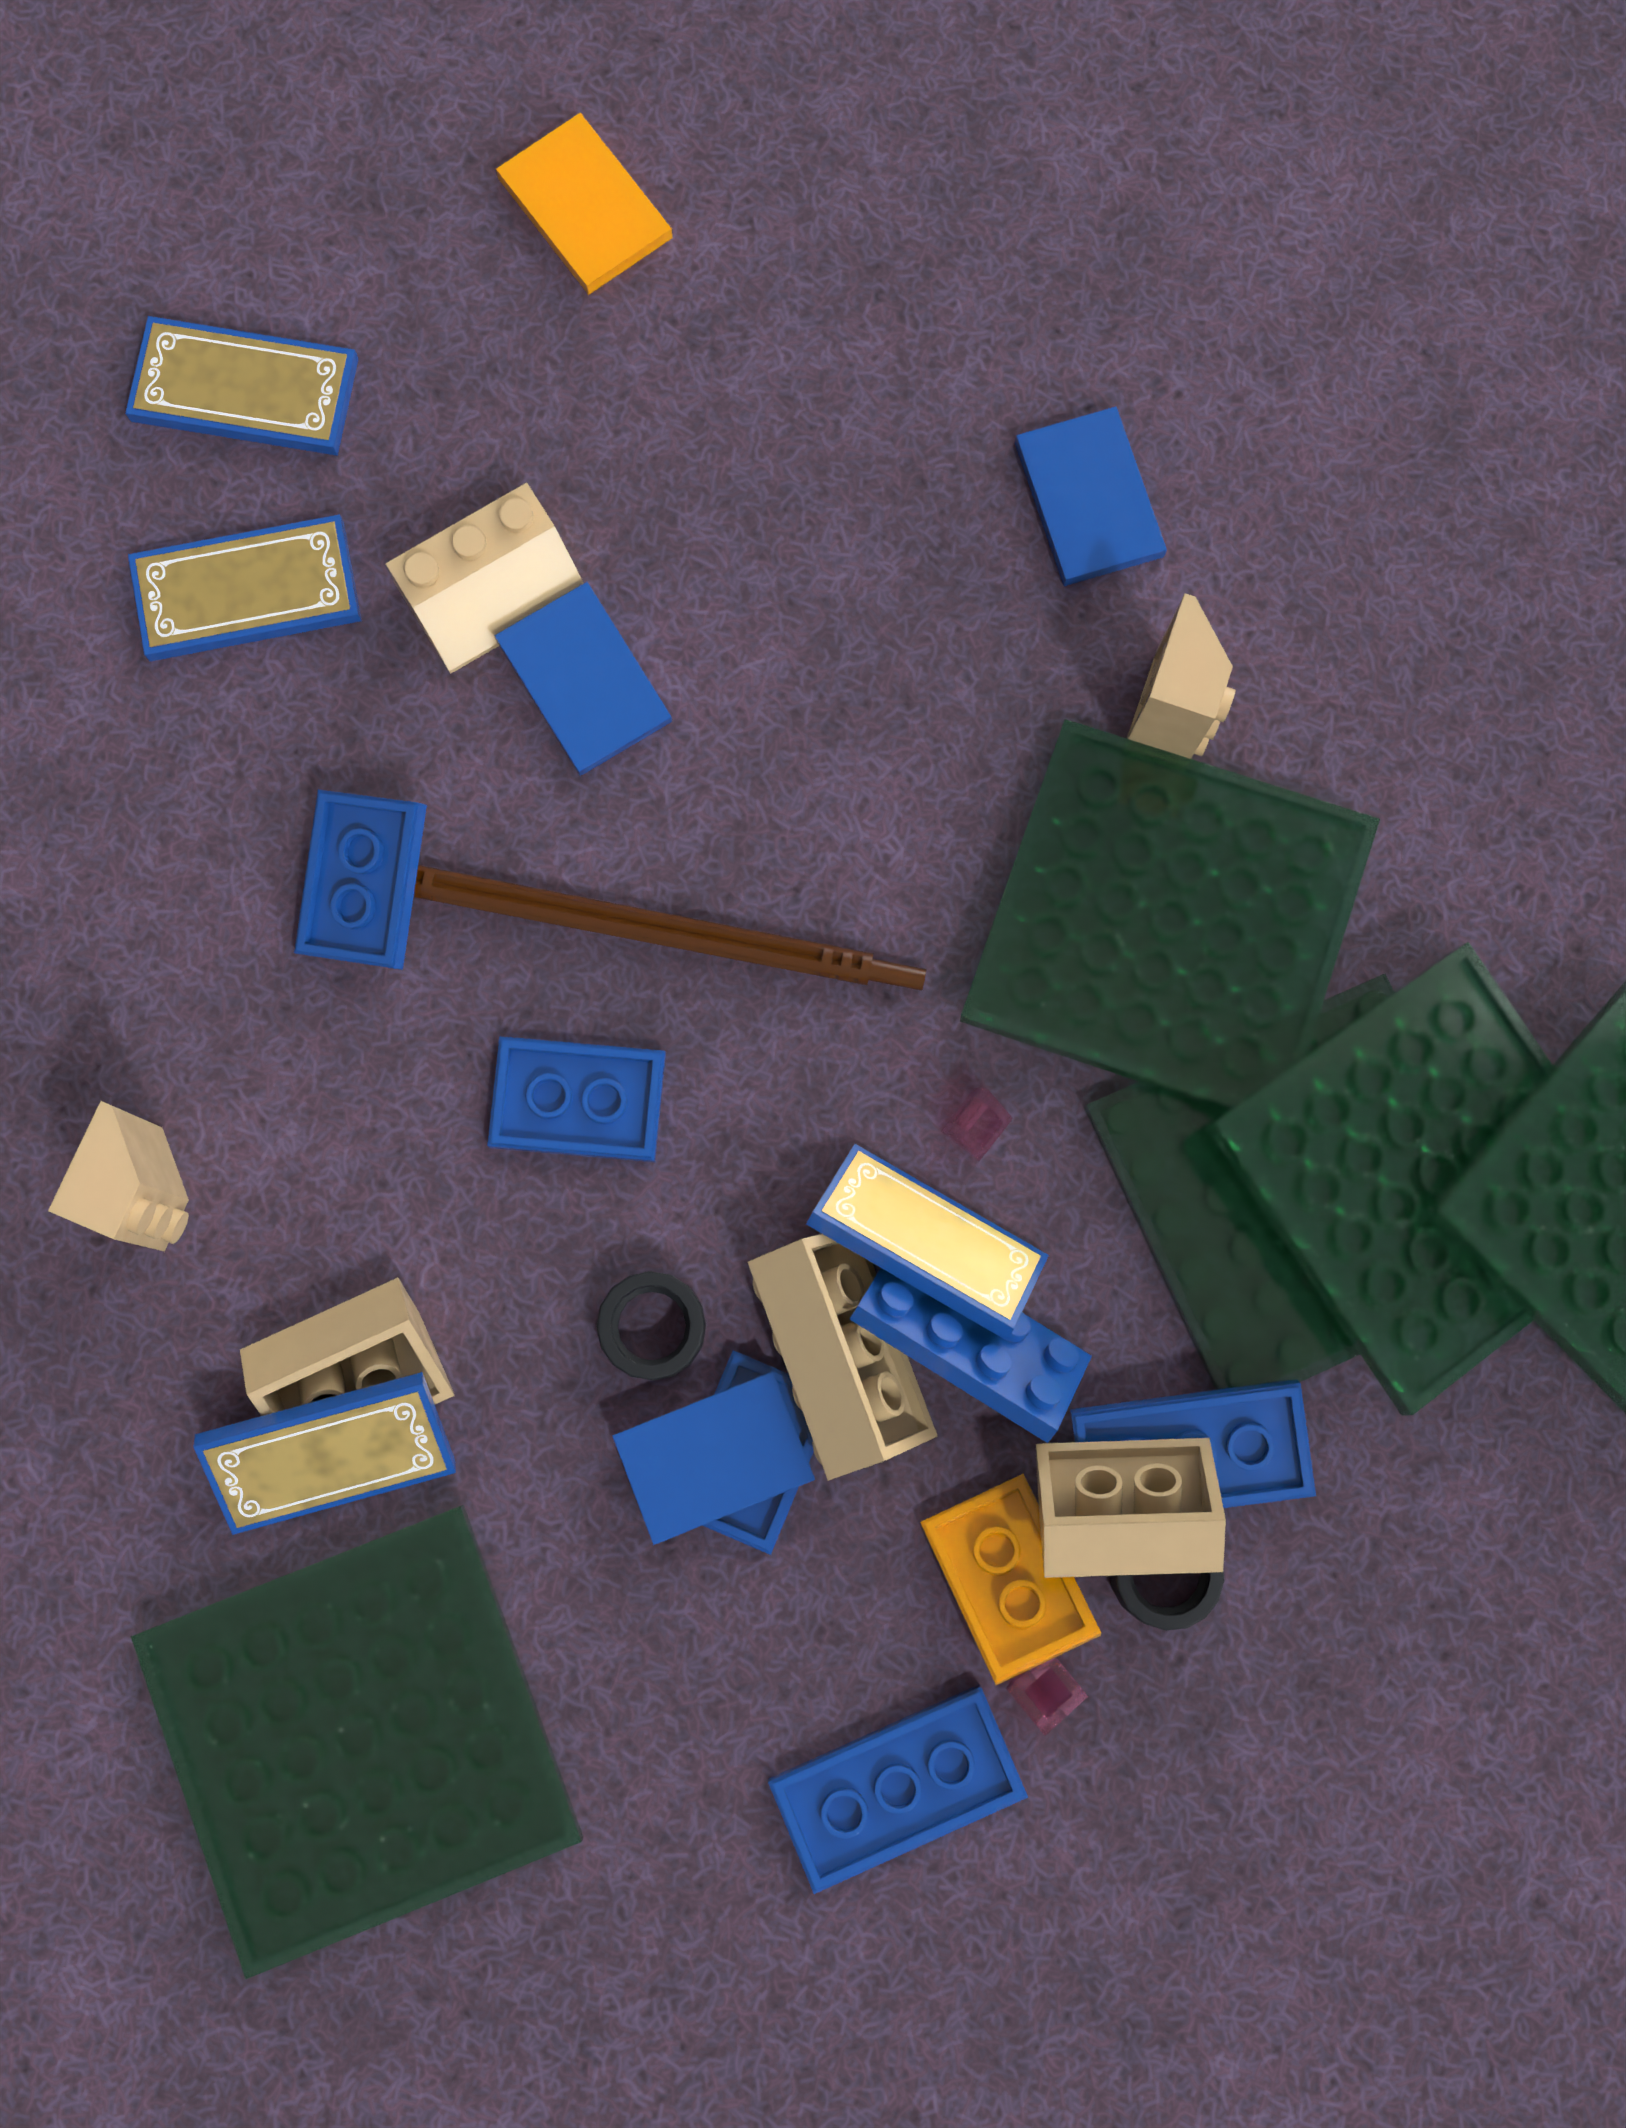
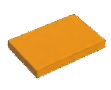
[496,113,673,295]
[920,1474,1101,1686]

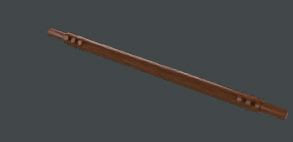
[414,865,927,991]

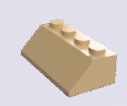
[748,1234,937,1481]

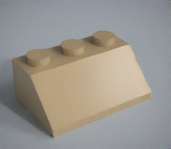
[385,483,584,674]
[1123,593,1236,769]
[48,1101,189,1252]
[240,1278,454,1416]
[1036,1438,1226,1578]

